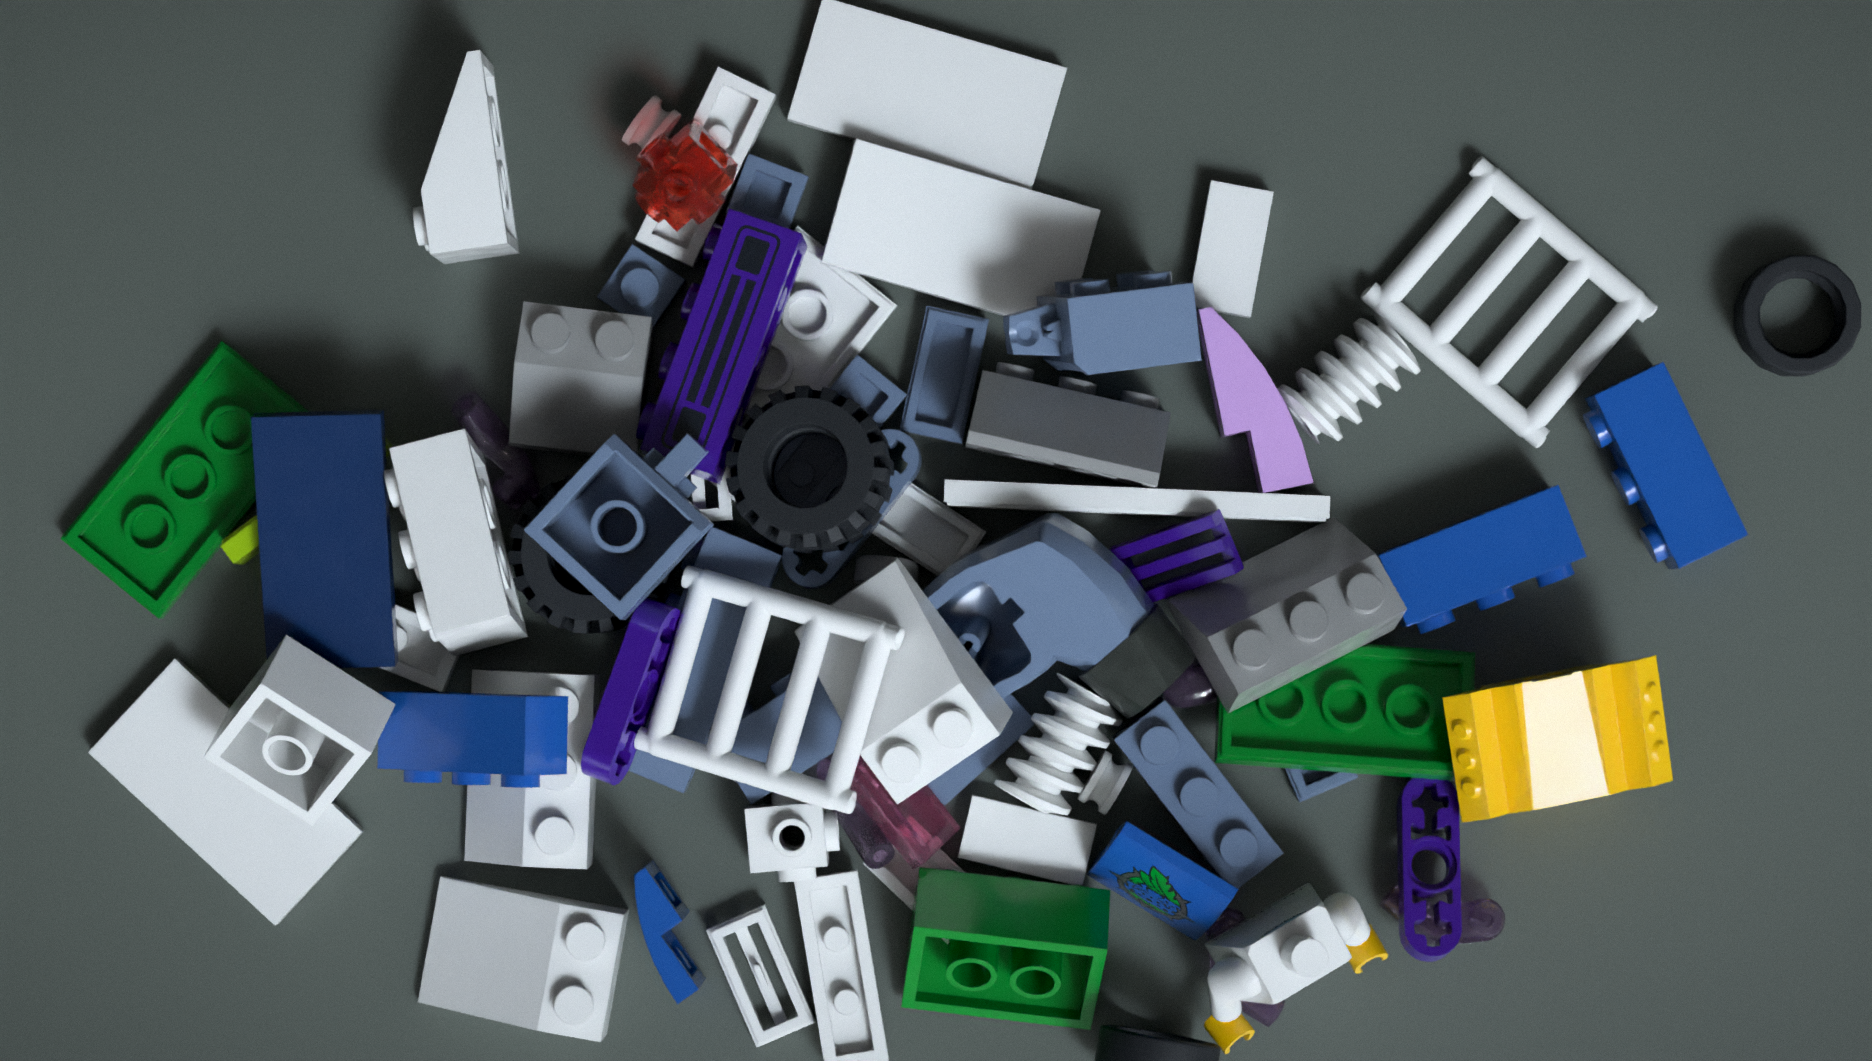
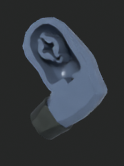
[923,513,1195,718]

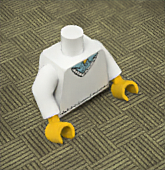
[1203,883,1388,1054]

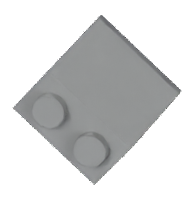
[509,301,654,456]

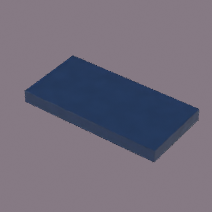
[251,410,399,668]

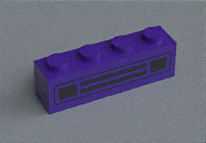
[636,209,808,484]

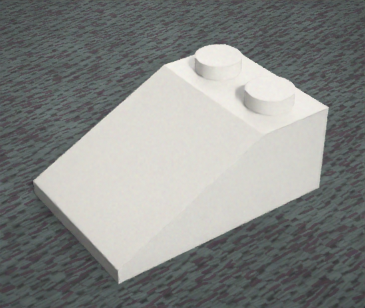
[413,50,520,264]
[794,558,1013,805]
[418,876,629,1042]

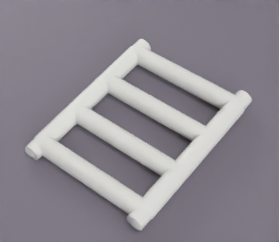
[1360,156,1658,448]
[634,565,905,814]

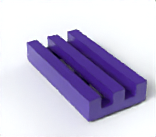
[1108,509,1244,602]

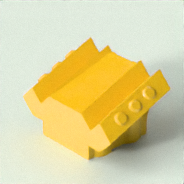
[1442,655,1673,823]

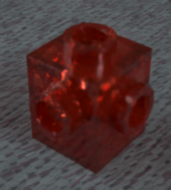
[632,118,738,232]

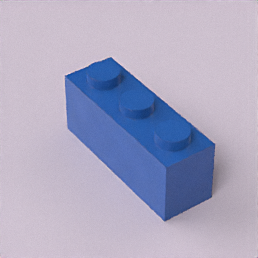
[1583,362,1748,569]
[1376,485,1587,634]
[377,691,568,788]

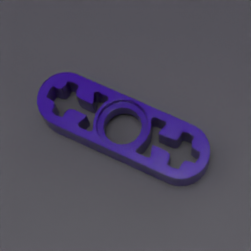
[581,598,681,785]
[1397,778,1462,962]

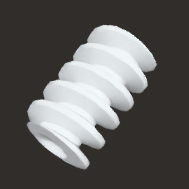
[1277,312,1421,444]
[994,673,1123,815]

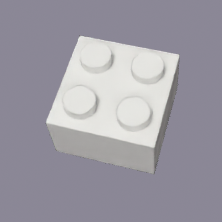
[203,635,396,826]

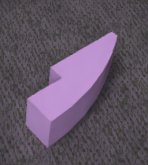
[1196,307,1313,493]

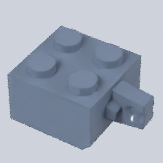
[1003,270,1202,375]
[524,433,714,620]

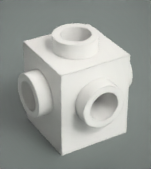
[745,792,840,882]

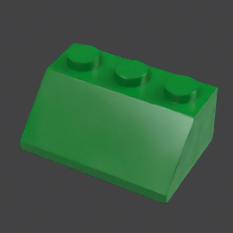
[901,867,1111,1030]

